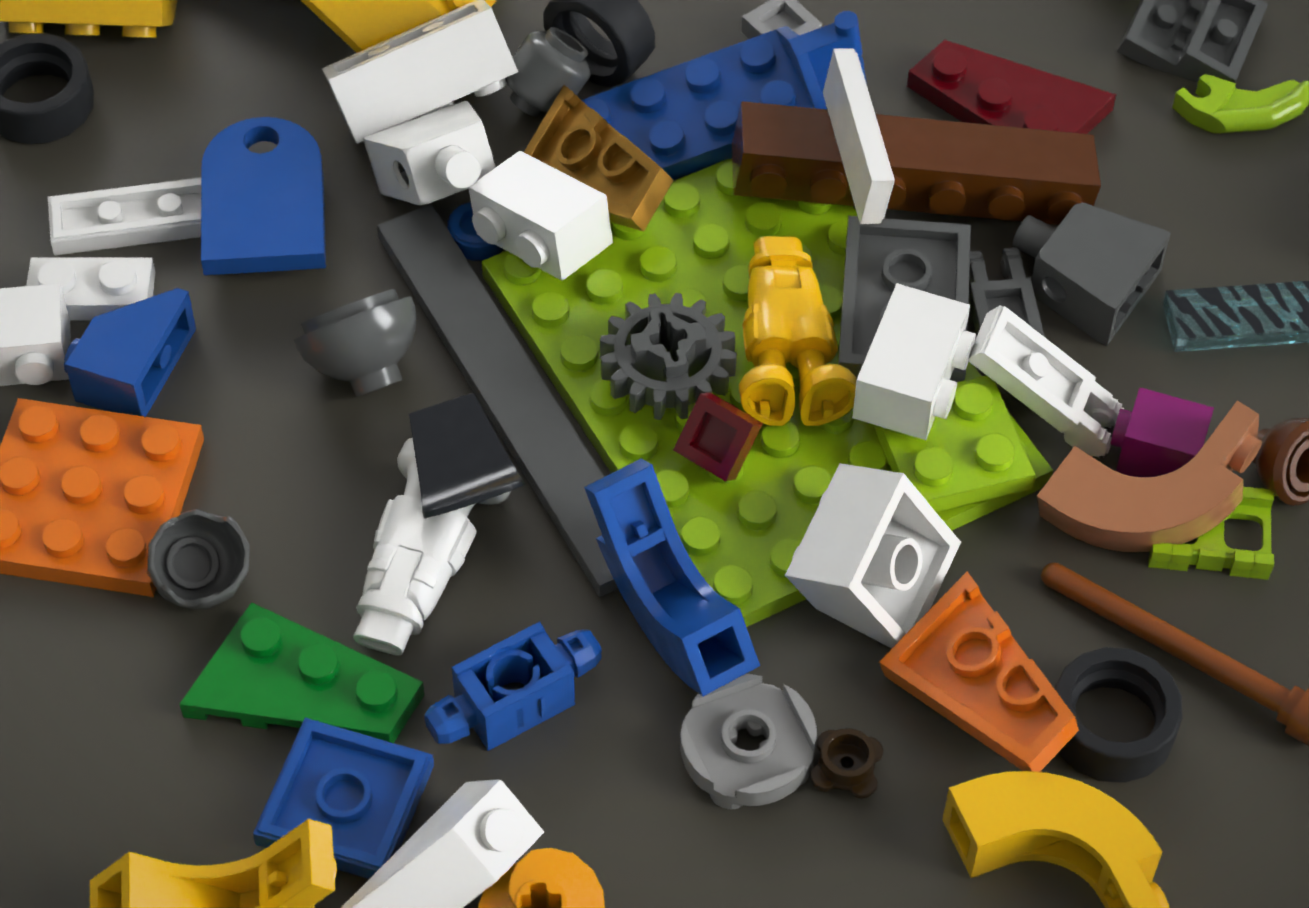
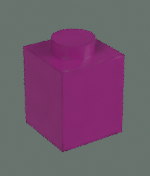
[1110,387,1214,477]

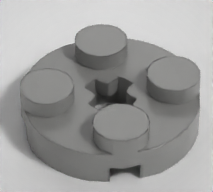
[680,674,817,810]

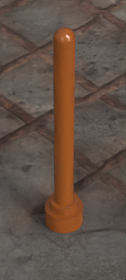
[1041,562,1309,746]

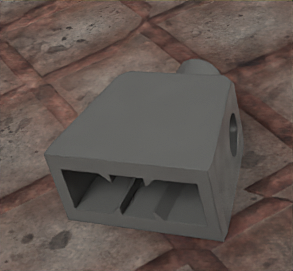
[1012,203,1171,346]

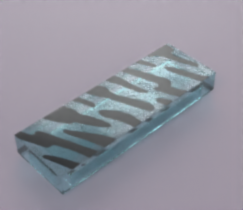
[1163,281,1309,352]

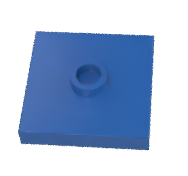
[253,718,434,879]

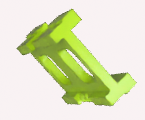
[1148,486,1274,580]

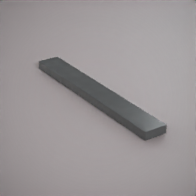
[377,204,618,598]

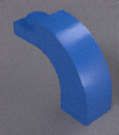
[584,458,760,696]

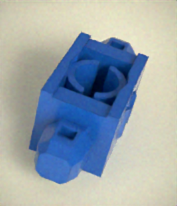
[424,621,602,751]

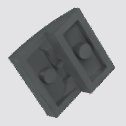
[1117,0,1268,83]

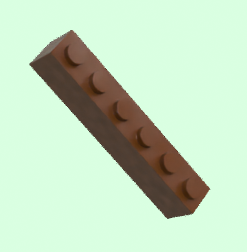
[732,101,1101,225]

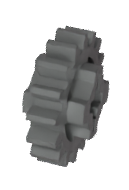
[600,293,737,420]

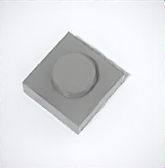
[741,0,822,39]

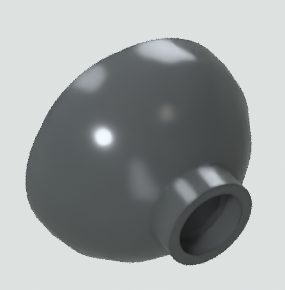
[294,289,417,397]

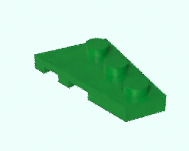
[179,602,425,743]

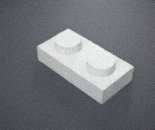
[26,257,156,320]

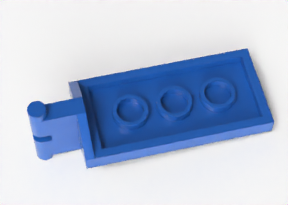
[582,11,867,180]

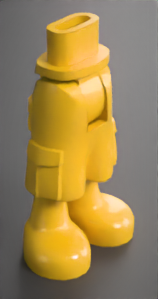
[739,236,857,426]

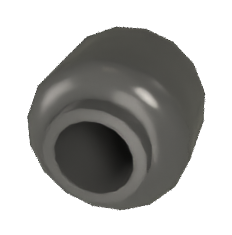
[505,27,591,117]

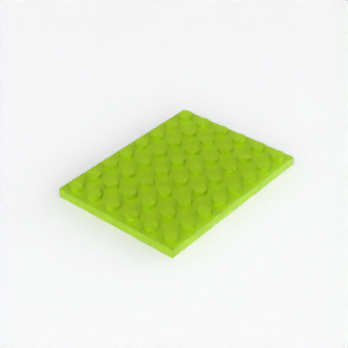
[482,158,1053,627]

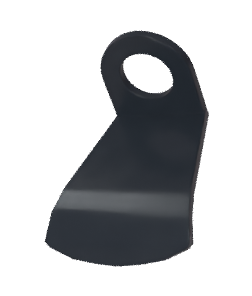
[409,392,525,519]

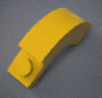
[942,771,1169,908]
[90,819,337,908]

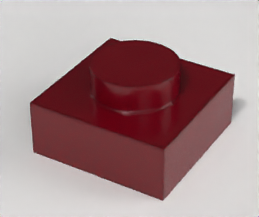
[673,392,763,481]

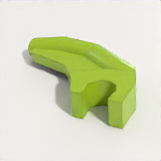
[1172,74,1309,134]

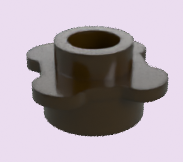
[810,728,883,798]

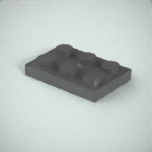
[838,216,971,382]

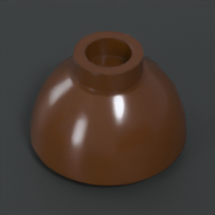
[1252,418,1309,506]

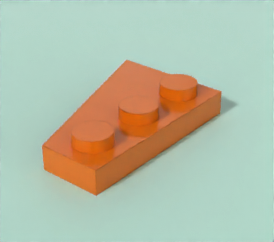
[879,571,1079,772]

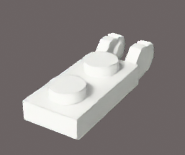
[968,305,1124,458]

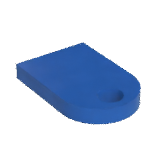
[201,117,326,275]

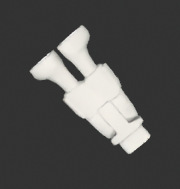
[353,438,510,656]

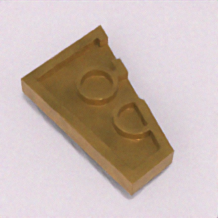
[524,85,674,232]

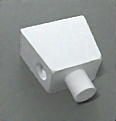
[363,100,496,205]

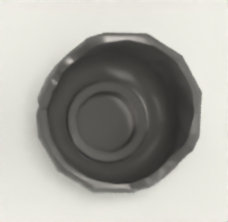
[147,509,250,610]

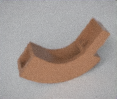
[1037,400,1262,552]

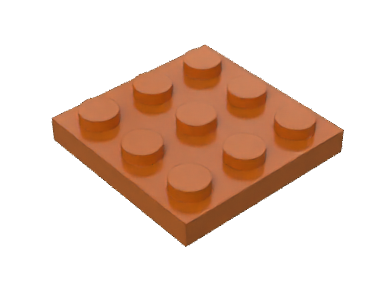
[0,398,204,597]

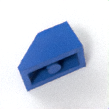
[64,288,196,417]

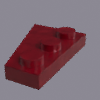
[907,40,1116,134]

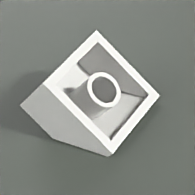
[785,463,961,648]

